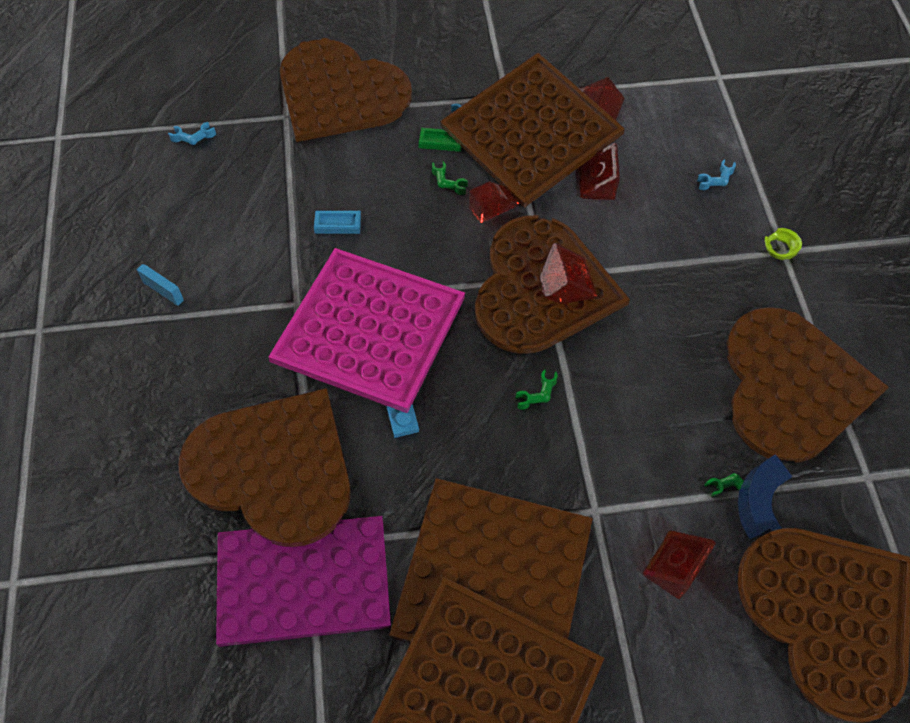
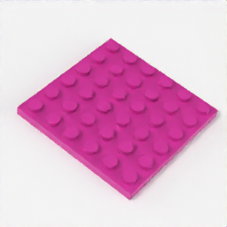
[268,248,465,413]

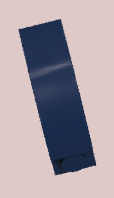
[738,454,793,539]

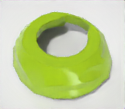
[765,228,802,260]

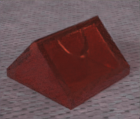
[583,77,625,120]
[579,143,620,200]
[642,530,716,600]

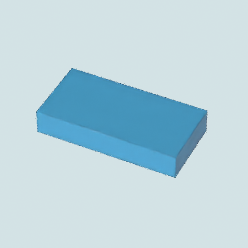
[314,211,361,234]
[137,264,184,306]

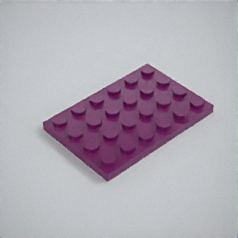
[216,516,391,647]

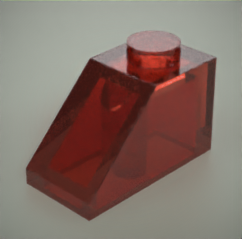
[469,182,519,223]

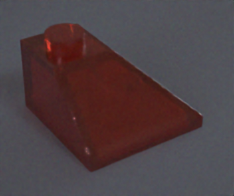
[540,243,597,304]

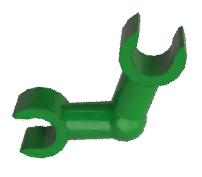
[432,161,468,195]
[515,370,558,410]
[704,473,744,498]

